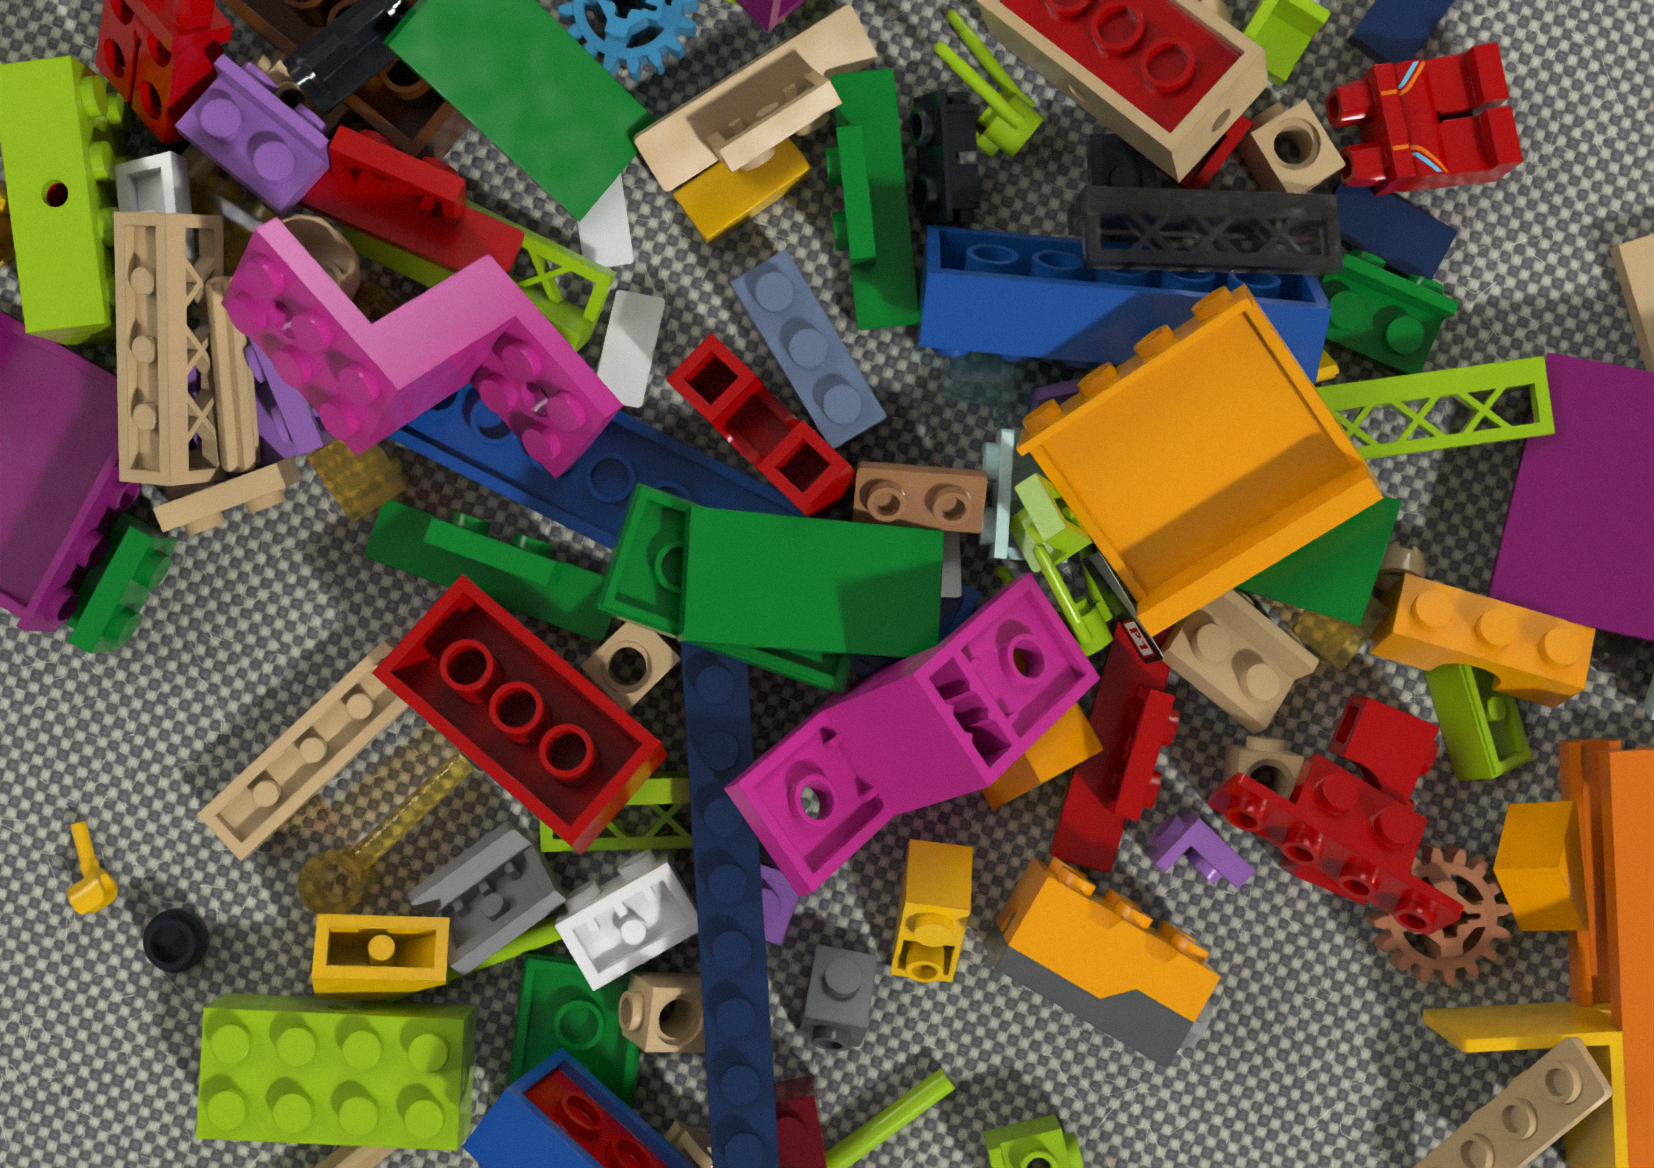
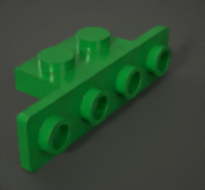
[825,68,919,331]
[365,499,613,641]

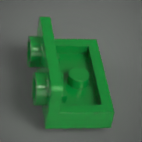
[64,511,179,654]

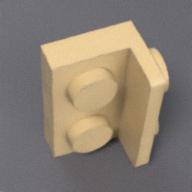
[1160,589,1319,734]

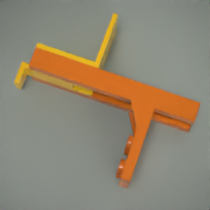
[1423,737,1654,1168]

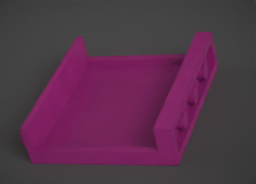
[0,309,141,632]
[1486,352,1654,642]

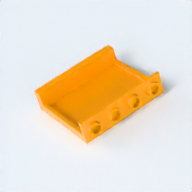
[1016,283,1383,637]

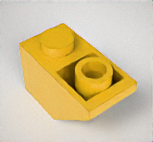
[890,839,973,983]

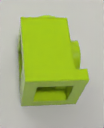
[983,1114,1084,1168]

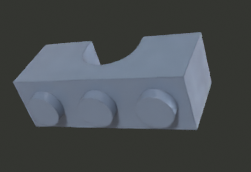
[730,249,887,451]

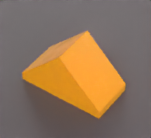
[981,701,1104,811]
[1493,801,1589,931]

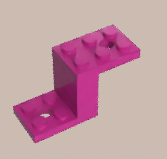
[221,217,623,479]
[724,572,1100,896]

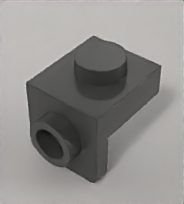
[798,944,878,1051]

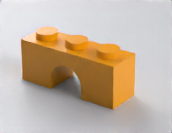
[1369,573,1596,708]

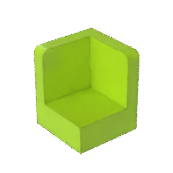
[1240,0,1331,87]

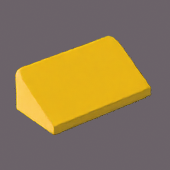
[673,137,812,247]

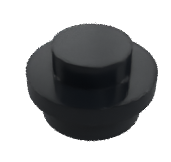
[143,908,209,973]

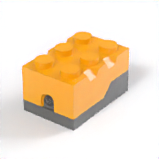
[983,856,1221,1069]

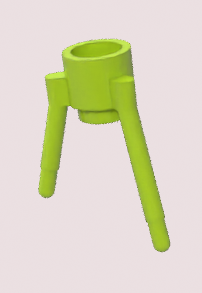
[910,9,1045,158]
[996,533,1114,657]

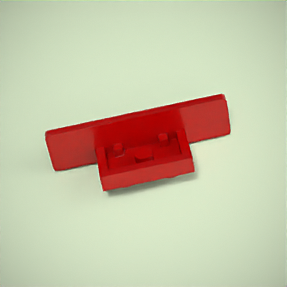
[297,125,524,275]
[1050,620,1179,873]
[1208,753,1464,935]

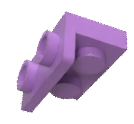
[174,54,331,218]

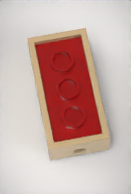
[976,0,1269,183]

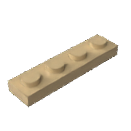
[197,639,409,861]

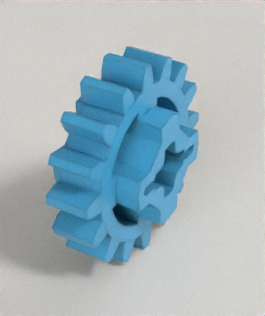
[558,0,699,81]

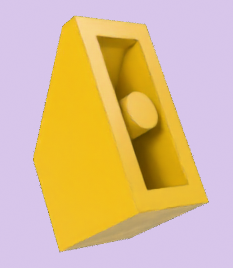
[311,914,450,1000]

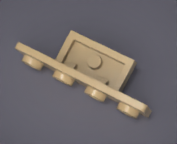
[633,3,878,192]
[1413,1037,1613,1168]

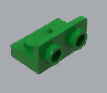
[1318,249,1459,376]

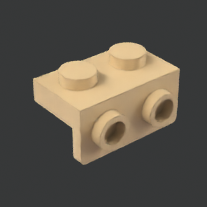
[152,449,302,536]

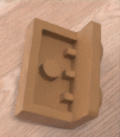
[852,461,988,533]

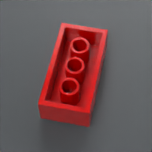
[372,574,668,855]

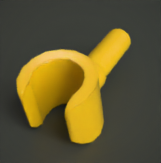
[67,821,118,915]

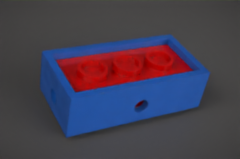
[462,1047,697,1168]

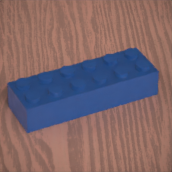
[919,225,1332,383]

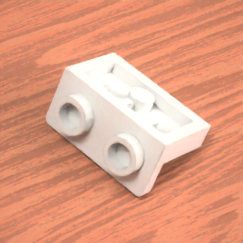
[554,849,698,991]

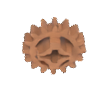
[1366,843,1512,985]

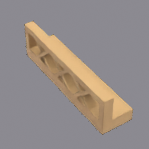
[114,211,226,486]

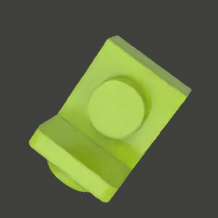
[1009,473,1092,574]

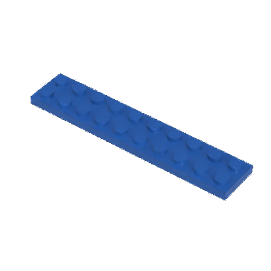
[388,383,981,676]

